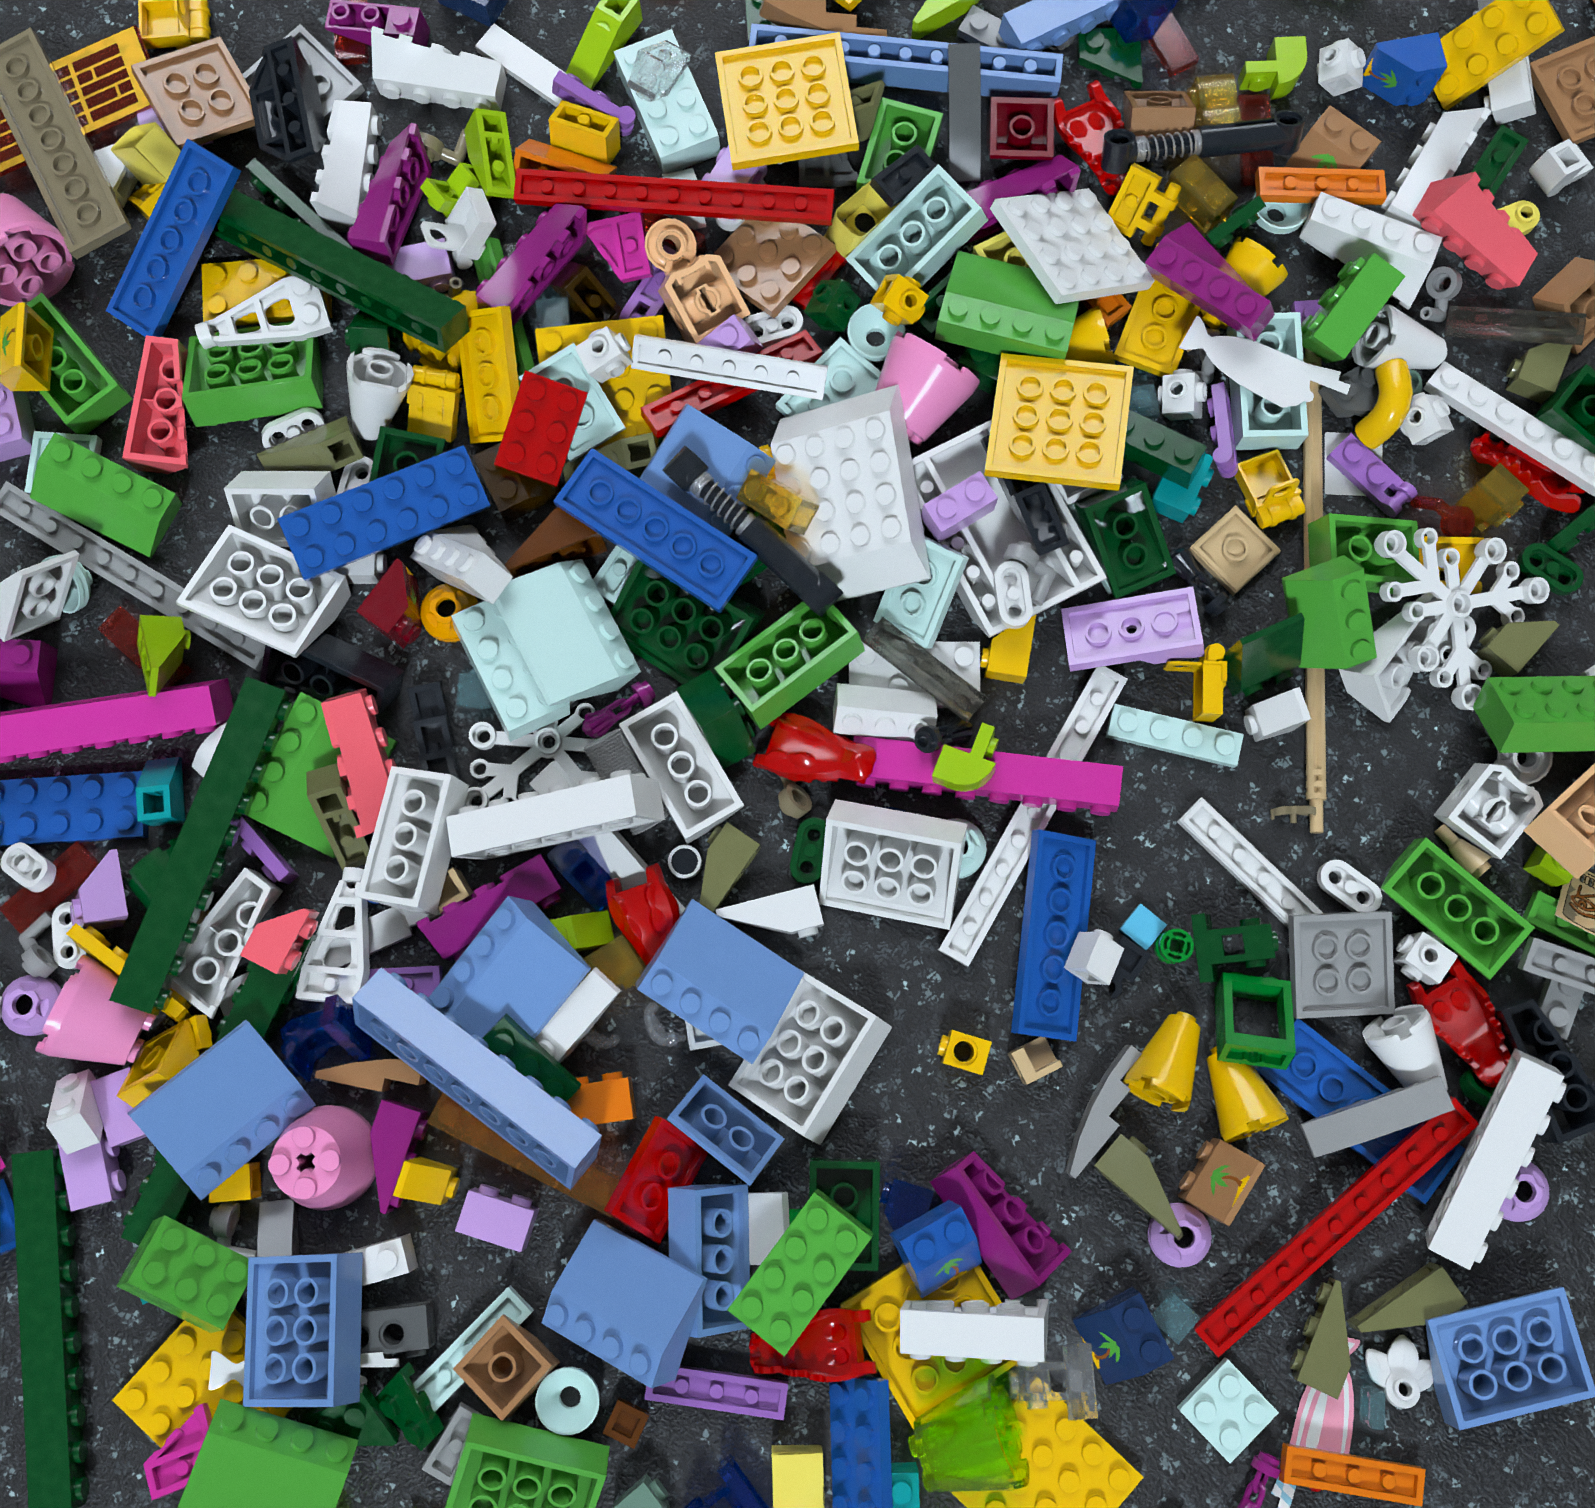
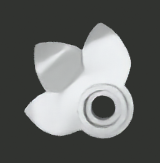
[1365,1335,1433,1409]

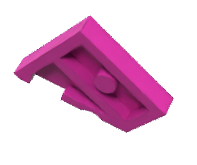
[586,212,654,283]
[143,1403,212,1500]

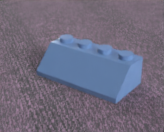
[668,1184,750,1338]

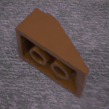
[505,508,607,579]

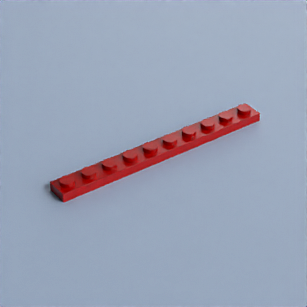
[513,168,835,226]
[1192,1096,1480,1358]

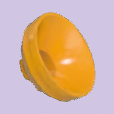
[420,583,478,642]

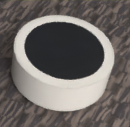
[668,845,702,879]

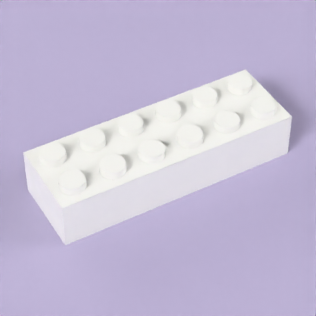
[446,770,665,860]
[1425,1049,1567,1270]

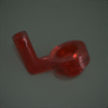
[1410,495,1475,537]

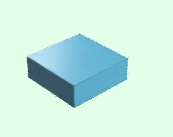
[1118,904,1167,951]

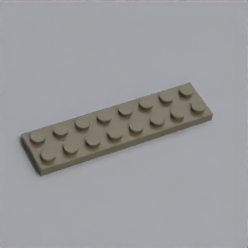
[0,27,132,259]

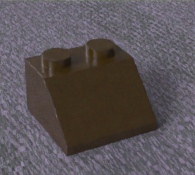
[472,443,561,523]

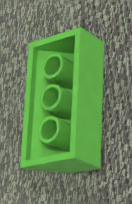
[30,433,182,559]
[1380,837,1535,980]

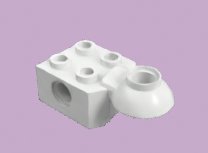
[1434,751,1553,859]

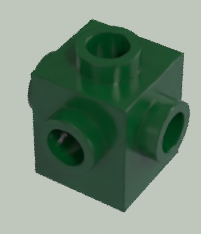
[804,278,861,332]

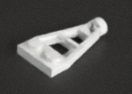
[195,276,334,349]
[295,867,370,1005]

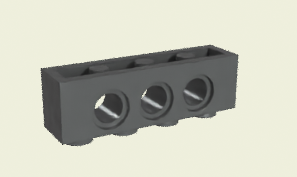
[361,1300,437,1359]

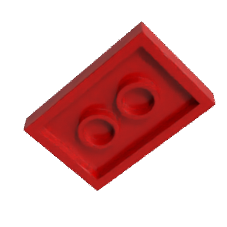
[494,370,588,487]
[604,1116,708,1244]

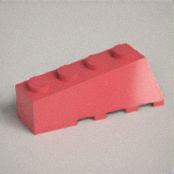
[1412,172,1538,290]
[122,335,188,474]
[321,688,397,838]

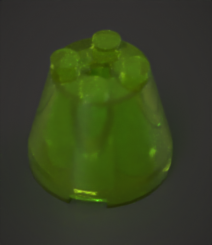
[908,1374,1030,1492]

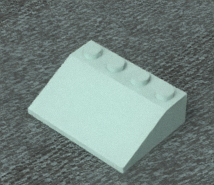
[495,559,641,707]

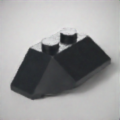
[249,36,328,163]

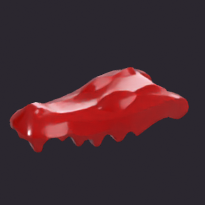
[1054,80,1128,196]
[1470,431,1586,513]
[752,713,877,784]
[606,863,681,967]
[1406,958,1511,1087]
[748,1308,877,1382]

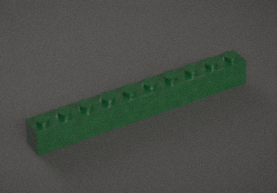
[212,189,470,353]
[109,677,292,1016]
[121,932,318,1246]
[11,1148,90,1508]

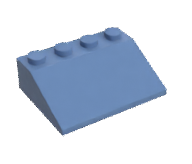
[639,404,776,537]
[428,896,591,1040]
[635,899,804,1064]
[127,1020,316,1200]
[542,1219,708,1389]
[243,1252,363,1407]
[1425,1286,1595,1430]

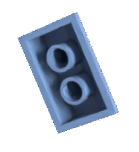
[667,1074,784,1186]

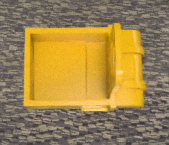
[138,0,211,50]
[407,365,462,442]
[1235,449,1305,529]
[1163,643,1227,722]

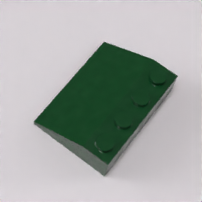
[610,560,766,684]

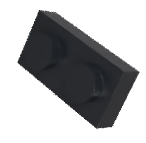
[869,144,937,208]

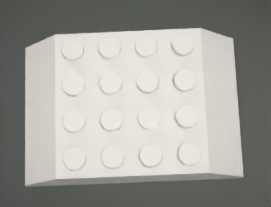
[771,385,931,602]
[912,420,1107,638]

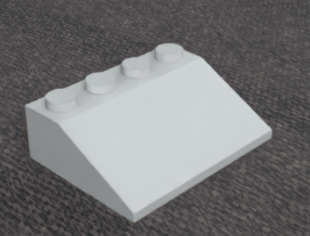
[176,525,351,658]
[819,799,968,930]
[728,970,892,1145]

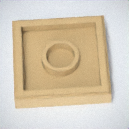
[1188,505,1281,596]

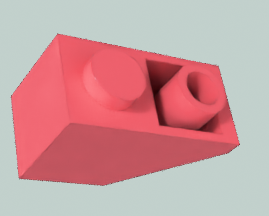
[240,908,319,974]

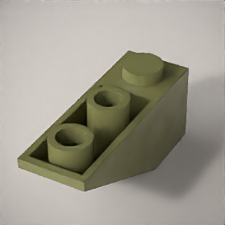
[257,416,364,471]
[563,432,657,483]
[1290,1277,1351,1400]

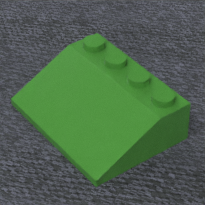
[934,251,1079,359]
[182,321,324,427]
[246,692,397,859]
[178,1399,359,1508]
[444,1413,610,1508]

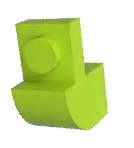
[1238,36,1307,100]
[420,162,492,218]
[932,722,999,792]

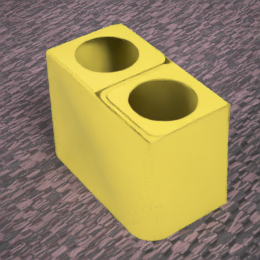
[111,122,181,185]
[824,181,901,258]
[772,1445,824,1508]

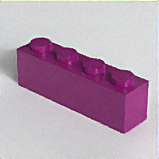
[348,123,432,265]
[964,155,1081,245]
[476,203,587,328]
[1145,222,1275,342]
[0,639,58,707]
[416,854,565,962]
[930,1151,1072,1300]

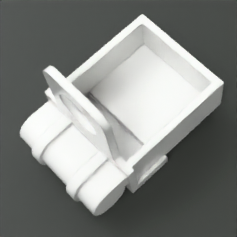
[420,187,497,269]

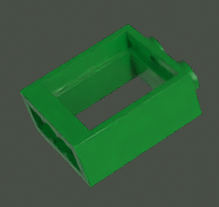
[1214,972,1296,1070]

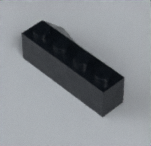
[260,632,404,715]
[1495,999,1595,1144]

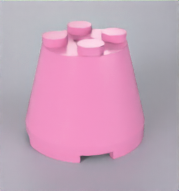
[0,193,75,307]
[875,331,980,447]
[35,954,157,1065]
[268,1105,376,1210]

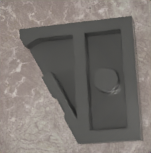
[799,152,859,187]
[1318,365,1379,417]

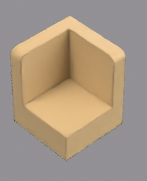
[438,867,473,913]
[1007,1037,1063,1085]

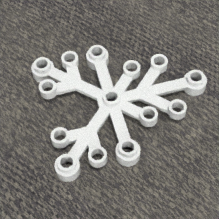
[1374,528,1550,710]
[464,700,601,809]

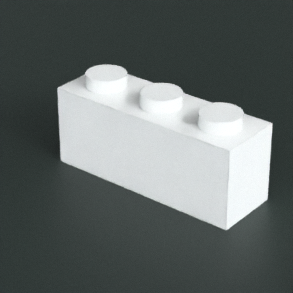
[833,683,938,741]

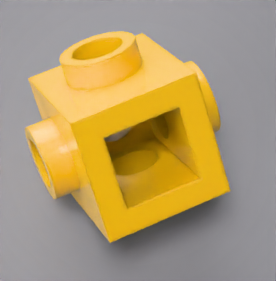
[870,274,929,327]

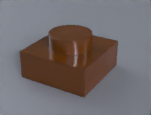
[603,1397,650,1449]

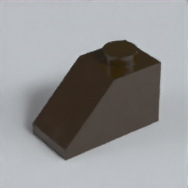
[550,262,622,323]

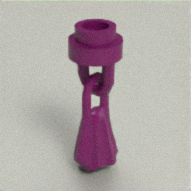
[582,680,656,739]
[1236,1450,1281,1508]

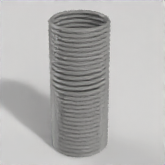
[584,728,669,835]

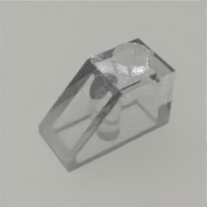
[627,40,693,102]

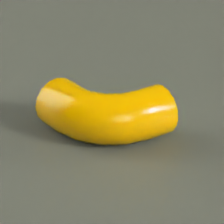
[1355,358,1413,449]

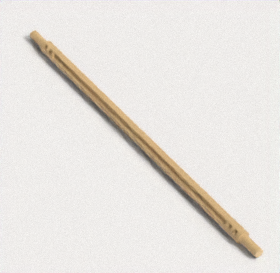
[1303,349,1327,834]

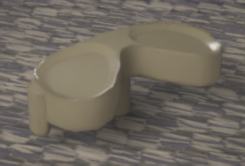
[1270,806,1316,823]

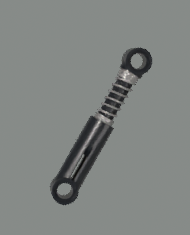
[1100,110,1306,174]
[662,446,843,617]

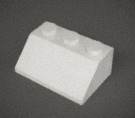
[224,471,336,547]

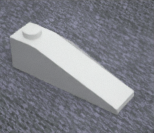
[1339,592,1440,723]

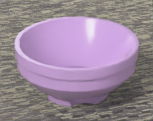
[0,975,62,1036]
[1500,1162,1549,1222]
[1147,1202,1212,1268]

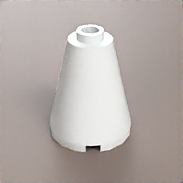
[1352,304,1447,369]
[346,347,414,441]
[1362,1005,1448,1090]

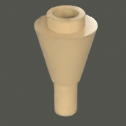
[1434,824,1492,879]

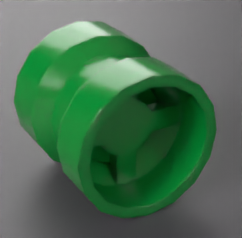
[1154,929,1194,964]

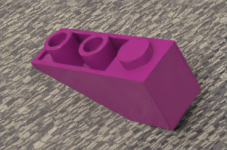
[325,0,430,47]
[370,1099,429,1214]

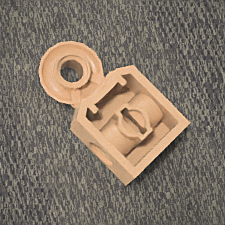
[645,218,751,344]

